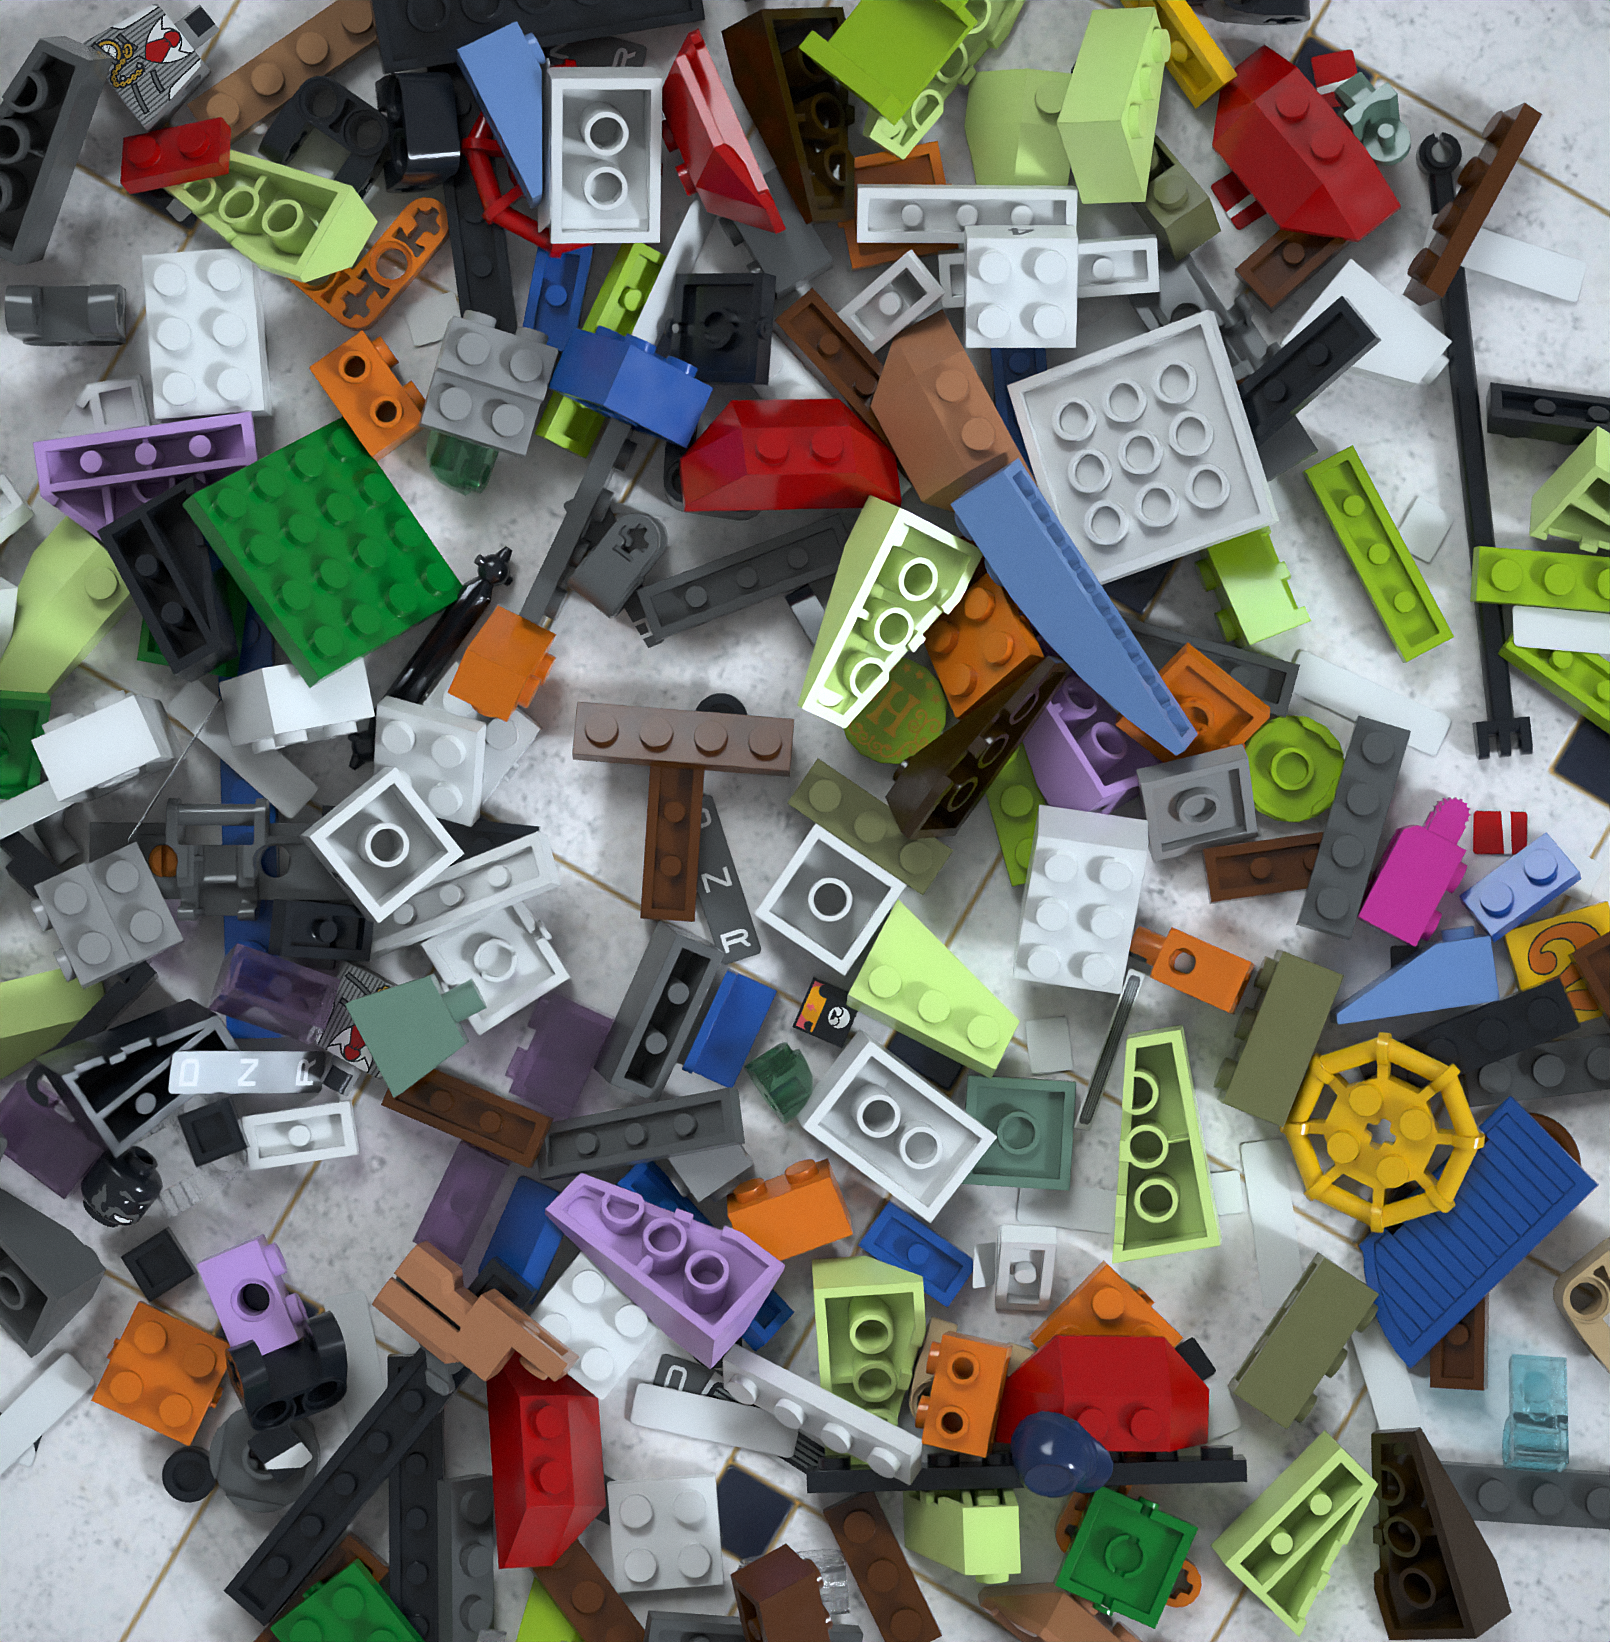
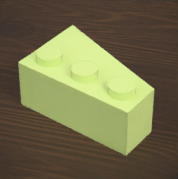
[1529,426,1610,553]
[846,899,1020,1079]
[1211,1430,1378,1637]
[903,1488,1021,1584]

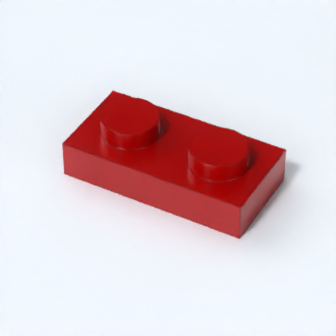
[120,117,231,194]

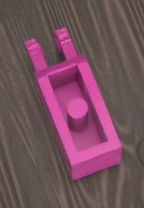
[1357,797,1471,947]

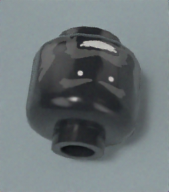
[80,1146,163,1228]

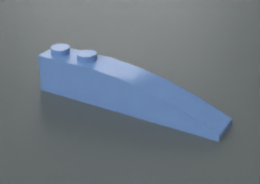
[950,458,1198,755]

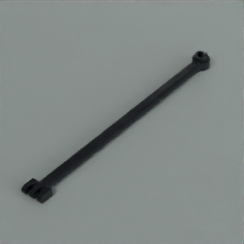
[1416,132,1533,760]

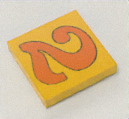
[1502,901,1610,1023]

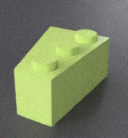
[1057,7,1171,204]

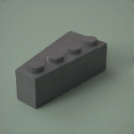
[0,36,113,266]

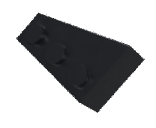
[97,476,239,682]
[34,998,241,1158]

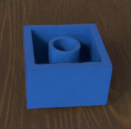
[548,325,713,448]

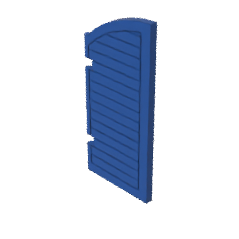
[1358,1095,1599,1368]

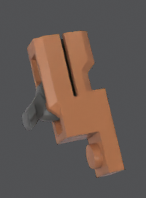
[371,1240,580,1396]

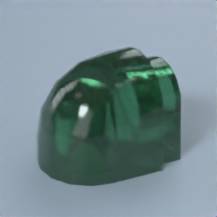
[426,430,499,496]
[744,1042,813,1124]

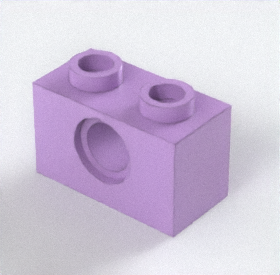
[196,1234,308,1355]

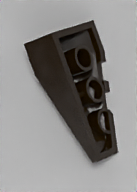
[721,7,855,225]
[885,656,1073,839]
[1371,1427,1512,1640]

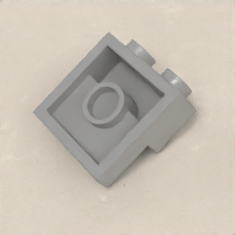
[418,310,558,458]
[29,842,184,989]

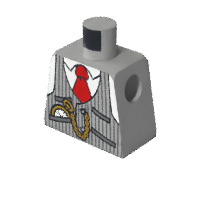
[83,4,220,132]
[314,960,398,1096]

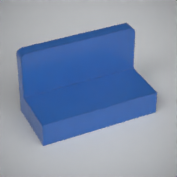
[682,968,777,1088]
[478,1175,564,1305]

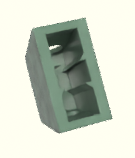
[345,974,487,1098]

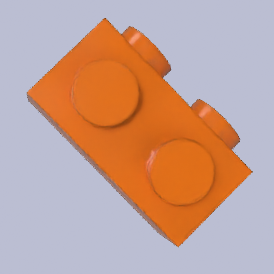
[309,330,425,462]
[448,605,556,722]
[727,1158,853,1261]
[915,1331,1013,1458]

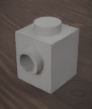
[666,1144,753,1203]

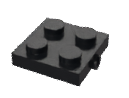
[665,273,776,385]

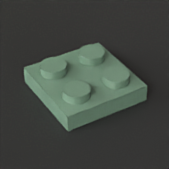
[961,1074,1076,1191]

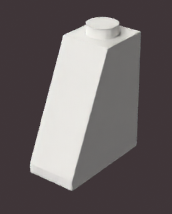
[1279,259,1452,390]

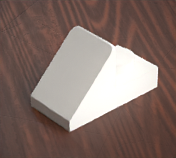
[837,249,946,354]
[995,1224,1057,1311]

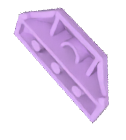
[33,411,259,541]

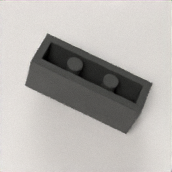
[593,920,725,1102]

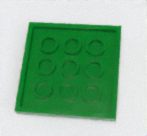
[182,417,463,688]

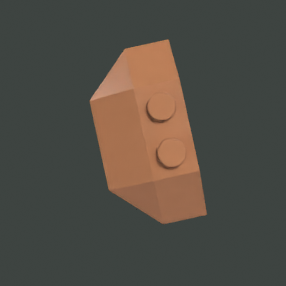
[870,309,1038,513]
[977,1582,1143,1642]

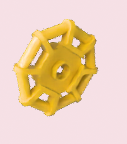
[1279,1032,1485,1233]

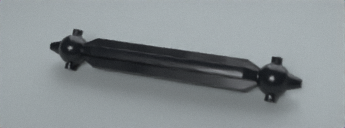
[348,546,513,770]

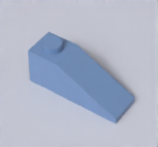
[457,21,546,209]
[1329,926,1500,1025]

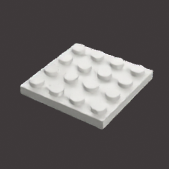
[1007,310,1280,585]

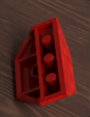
[662,28,786,234]
[1212,44,1401,242]
[679,399,902,512]
[994,1334,1210,1452]
[486,1351,606,1569]

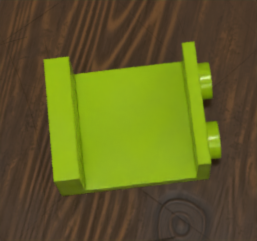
[799,0,978,126]

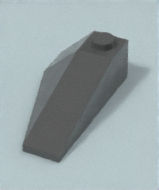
[0,1188,106,1358]

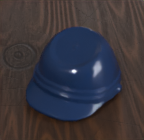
[1010,1411,1113,1498]

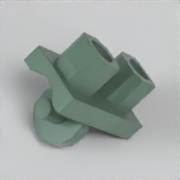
[1334,72,1411,166]

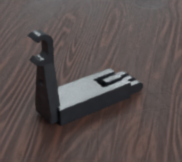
[0,831,158,1108]

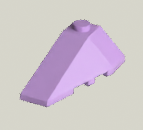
[1019,612,1163,815]
[545,1173,785,1369]

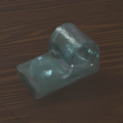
[1502,1354,1569,1473]

